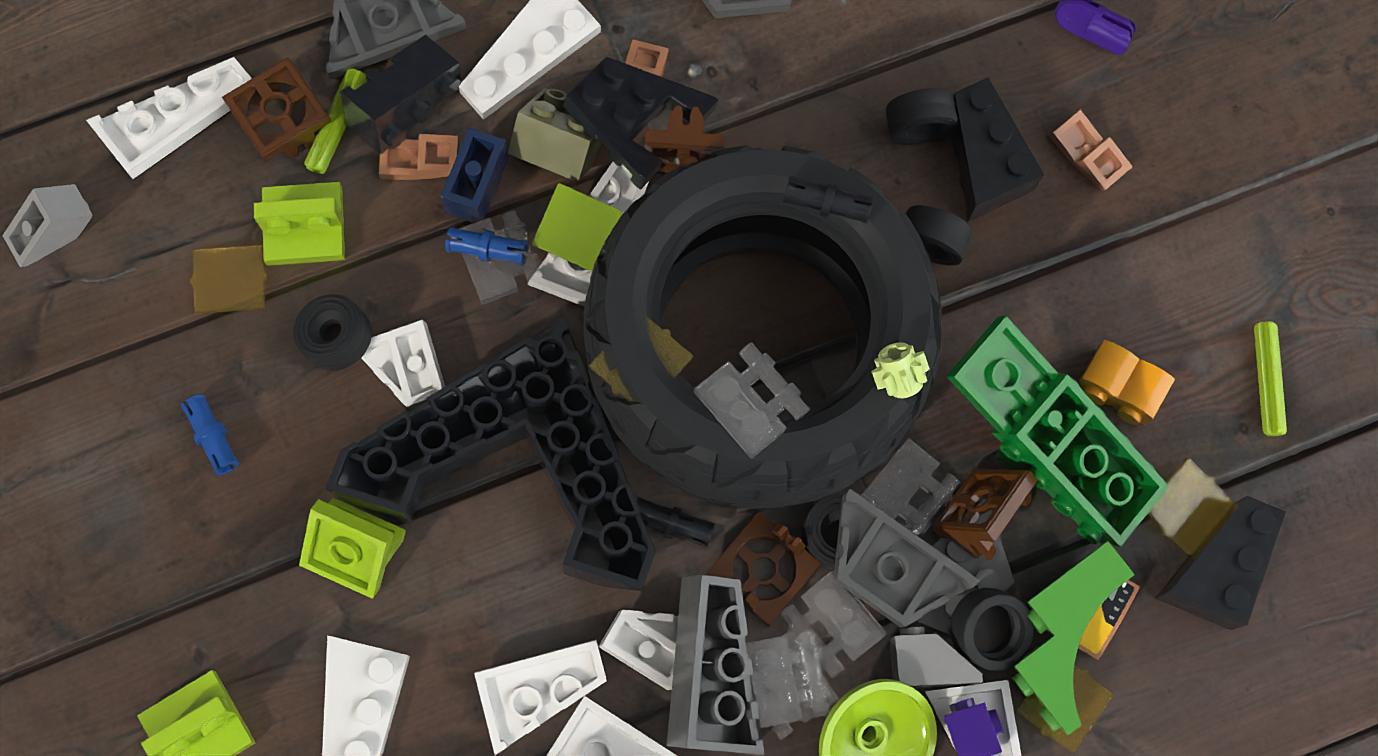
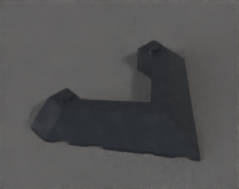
[326,315,655,591]

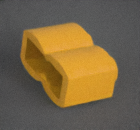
[1078,339,1175,425]

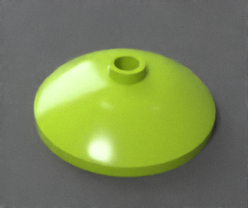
[819,679,937,756]

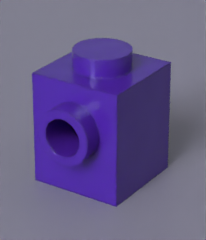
[944,698,1004,756]

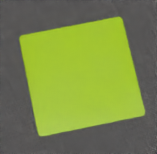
[532,183,622,271]

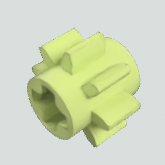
[871,342,930,398]

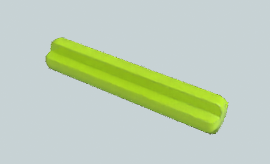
[304,68,367,174]
[1254,321,1287,437]

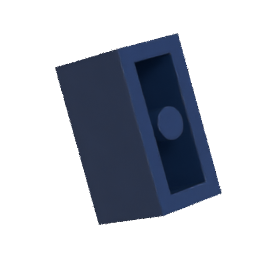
[440,127,509,225]

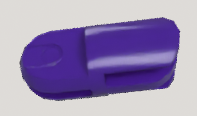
[1055,0,1136,55]

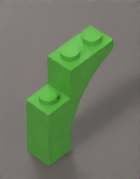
[1012,541,1135,735]

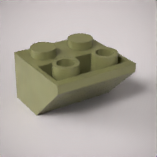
[507,88,602,182]

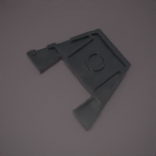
[563,57,719,190]

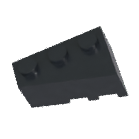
[340,34,461,154]
[951,77,1044,222]
[1155,496,1286,630]

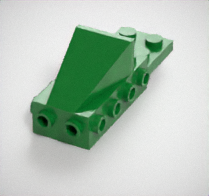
[946,316,1170,547]

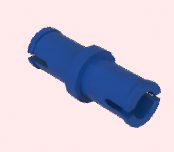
[445,227,529,265]
[180,394,240,476]

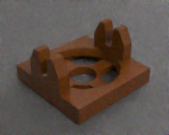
[222,57,332,162]
[645,105,725,174]
[932,469,1038,560]
[707,511,822,627]

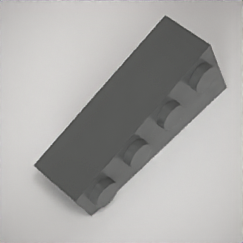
[667,575,765,755]

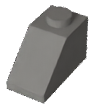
[3,184,93,267]
[889,627,983,688]

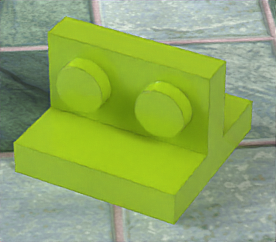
[254,182,345,266]
[299,497,406,599]
[137,670,256,756]

